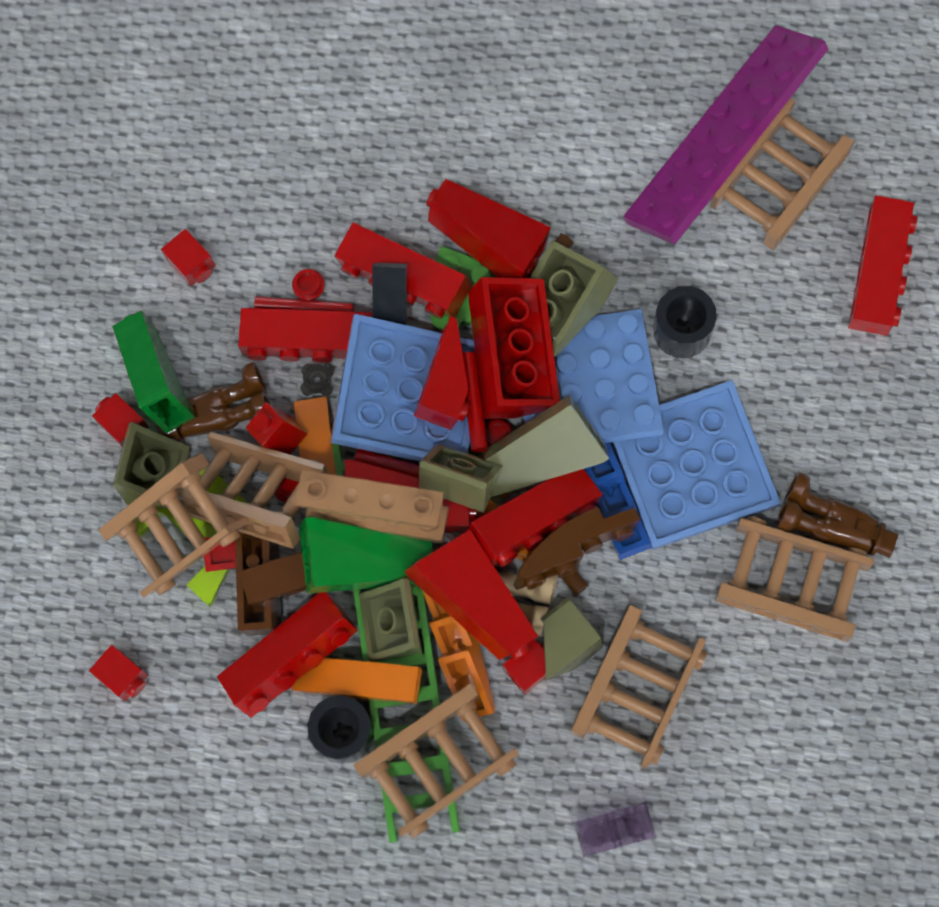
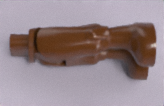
[156,362,271,441]
[776,471,898,558]

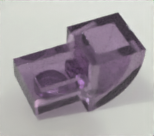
[574,802,656,857]

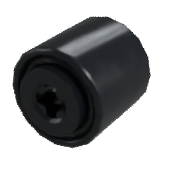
[653,286,717,358]
[307,695,374,764]

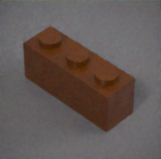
[235,532,281,636]

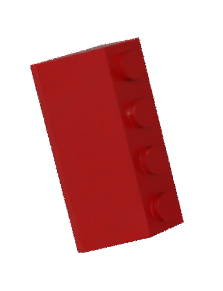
[468,277,560,419]

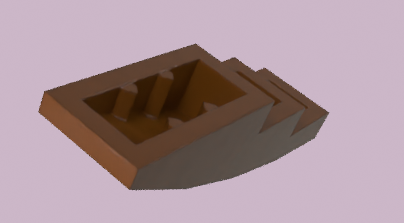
[239,552,306,606]

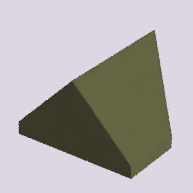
[540,597,602,681]

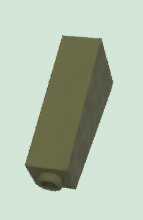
[476,395,609,497]

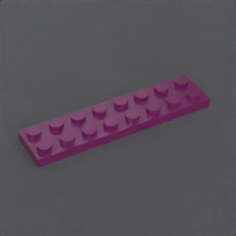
[623,25,829,245]

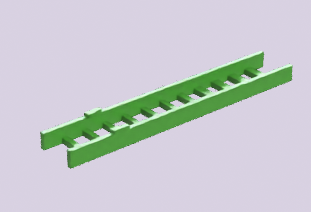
[331,435,460,843]

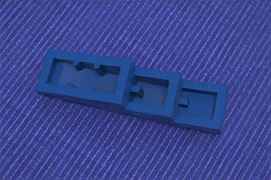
[584,443,651,560]

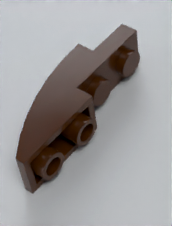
[513,507,640,590]

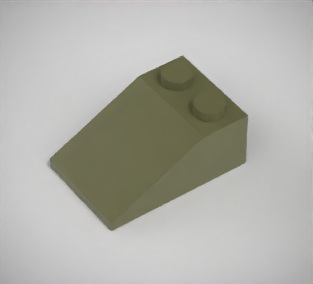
[530,240,618,356]

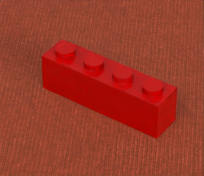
[848,195,918,336]
[334,222,472,319]
[238,308,373,363]
[467,469,603,567]
[216,592,358,718]

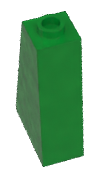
[112,310,195,433]
[298,517,433,594]

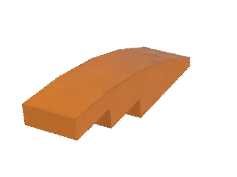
[294,396,336,475]
[422,590,496,722]
[291,658,422,704]

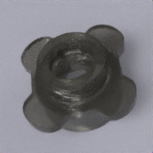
[300,364,334,396]

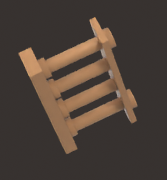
[710,98,854,251]
[177,432,328,549]
[98,453,249,598]
[295,470,449,543]
[715,516,874,642]
[571,605,708,770]
[353,684,519,839]

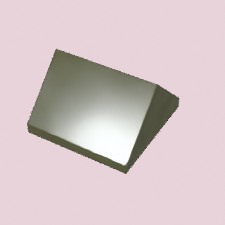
[113,422,190,509]
[419,444,503,513]
[359,578,423,662]

